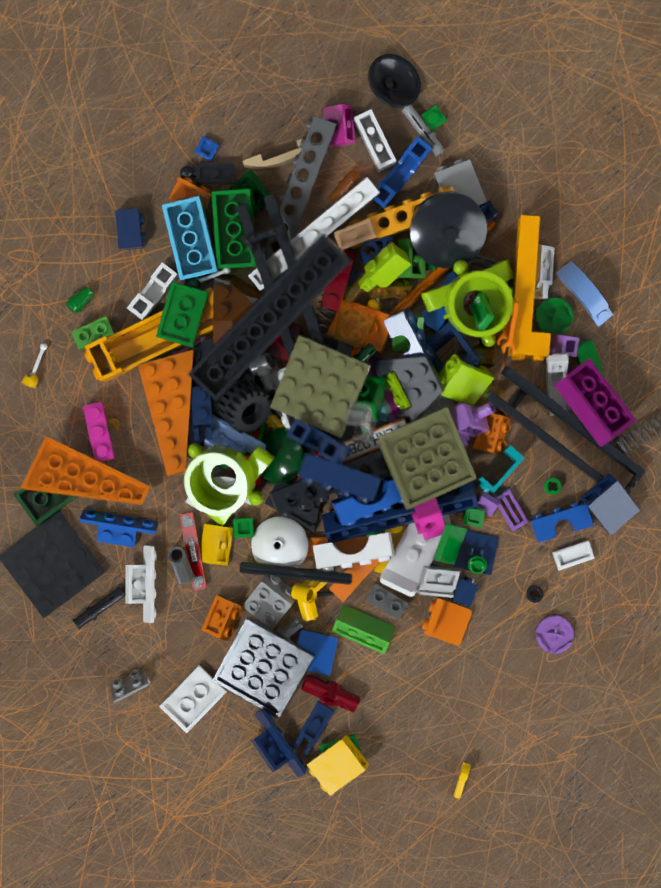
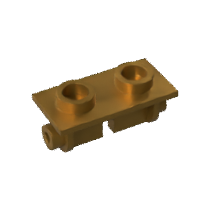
[371,278,412,299]

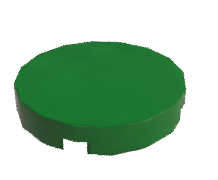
[535,297,573,335]

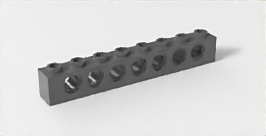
[261,116,337,261]

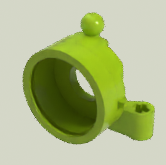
[421,259,514,347]
[184,443,275,526]

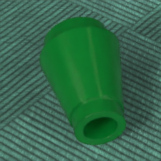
[65,286,94,314]

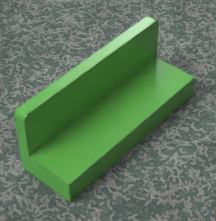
[331,605,396,654]

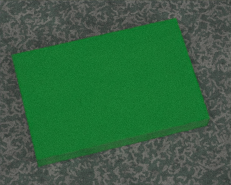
[156,281,209,348]

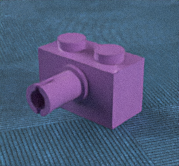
[449,402,496,437]

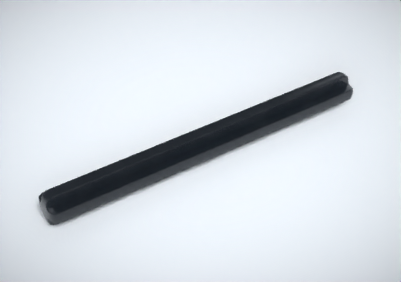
[239,562,353,585]

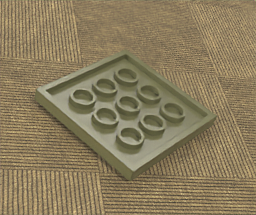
[270,335,371,438]
[377,407,477,509]

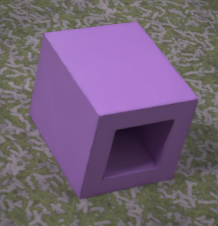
[549,334,579,357]

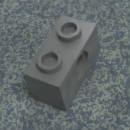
[366,583,409,620]

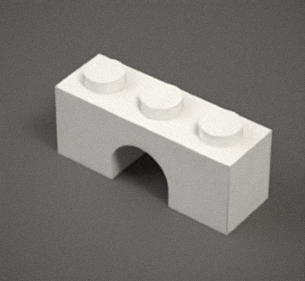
[127,263,179,320]

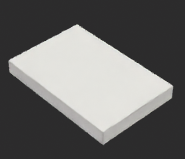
[159,665,227,733]

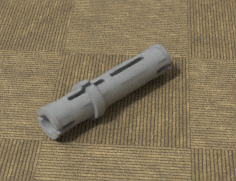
[402,104,446,157]

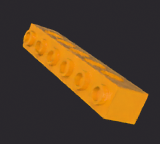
[345,185,456,249]

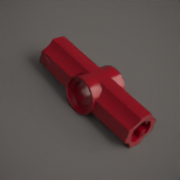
[301,674,360,713]

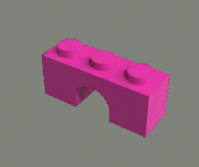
[83,402,116,462]

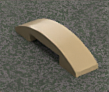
[243,134,316,169]

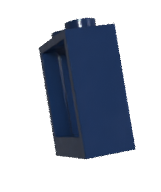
[426,322,482,372]

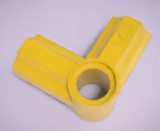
[291,580,328,621]

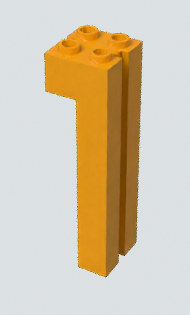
[508,215,551,362]
[84,288,213,383]

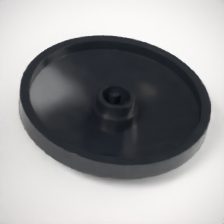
[409,191,487,268]

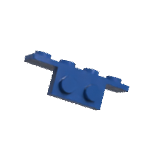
[80,509,158,547]

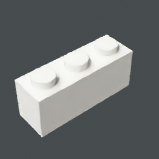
[354,109,396,172]

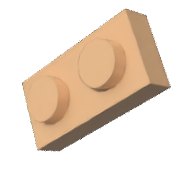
[333,219,377,250]

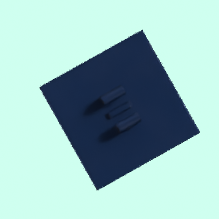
[453,531,499,575]

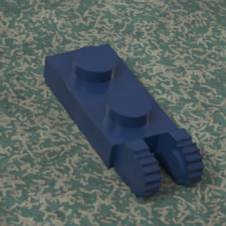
[191,387,213,441]
[293,701,335,756]

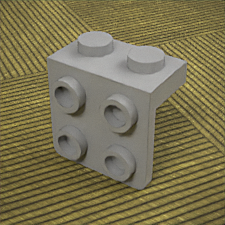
[243,576,296,629]

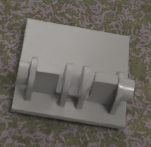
[110,668,151,703]

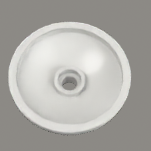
[251,517,309,568]

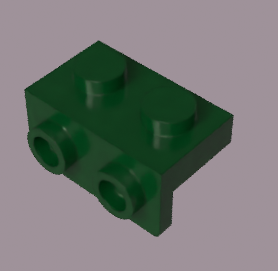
[230,169,271,216]

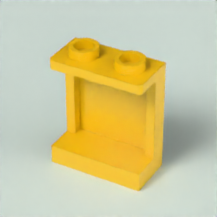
[307,734,369,795]

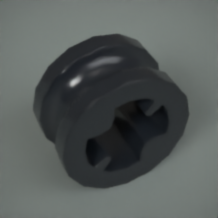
[526,585,544,603]

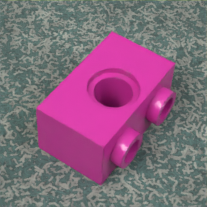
[323,104,355,147]
[412,498,445,541]

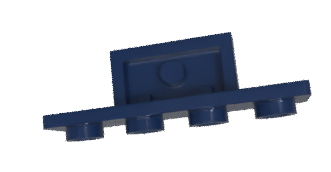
[251,709,307,778]

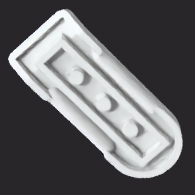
[380,514,451,597]

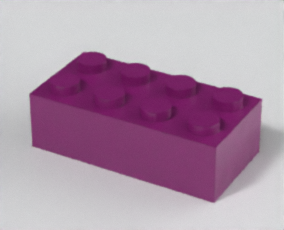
[554,358,636,447]

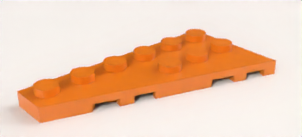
[138,350,194,476]
[20,436,150,505]

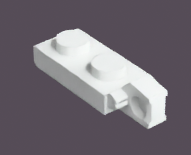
[534,245,555,299]

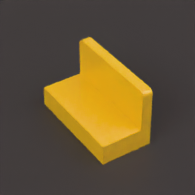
[200,524,233,566]

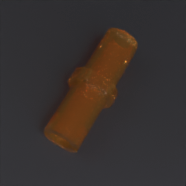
[327,168,361,204]

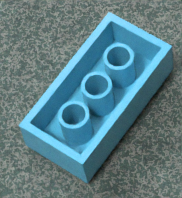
[162,195,219,280]

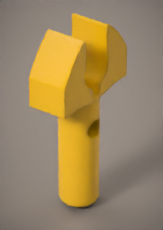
[454,762,471,799]

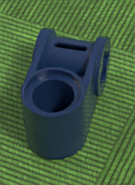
[360,236,394,264]

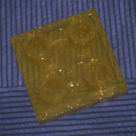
[326,300,378,350]

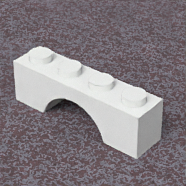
[313,533,395,571]

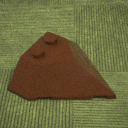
[213,275,264,346]

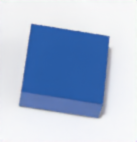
[194,136,220,162]

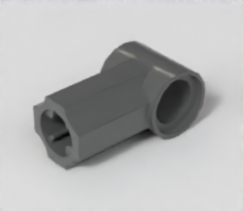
[168,546,195,584]

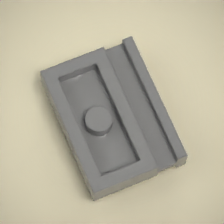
[416,566,460,598]

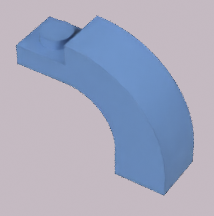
[556,261,613,327]

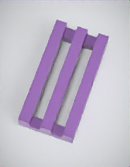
[495,489,529,532]

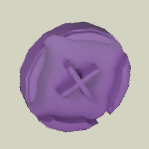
[536,615,574,653]

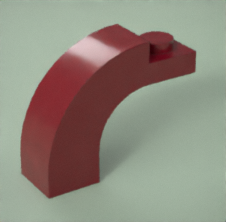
[320,249,357,312]

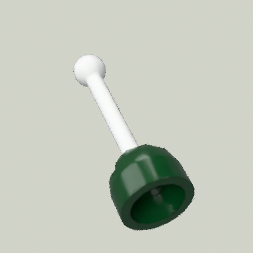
[185,268,231,289]

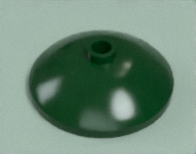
[260,427,305,485]

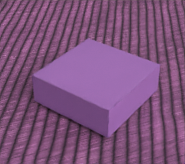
[477,492,500,516]

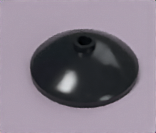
[368,54,421,108]

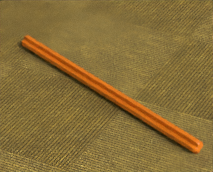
[350,220,495,358]

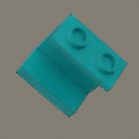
[477,445,524,493]

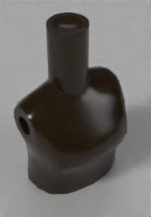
[473,337,495,368]

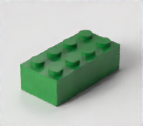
[212,189,256,269]

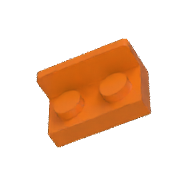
[169,177,212,211]
[473,414,510,455]
[201,595,243,641]

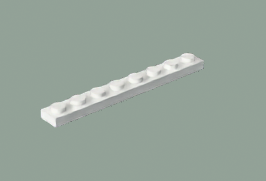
[248,177,380,291]

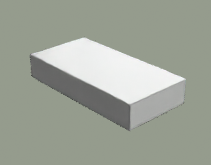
[552,540,595,571]

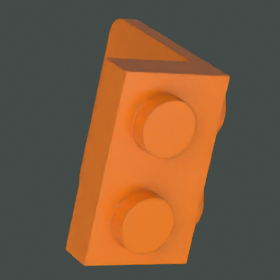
[422,597,472,646]

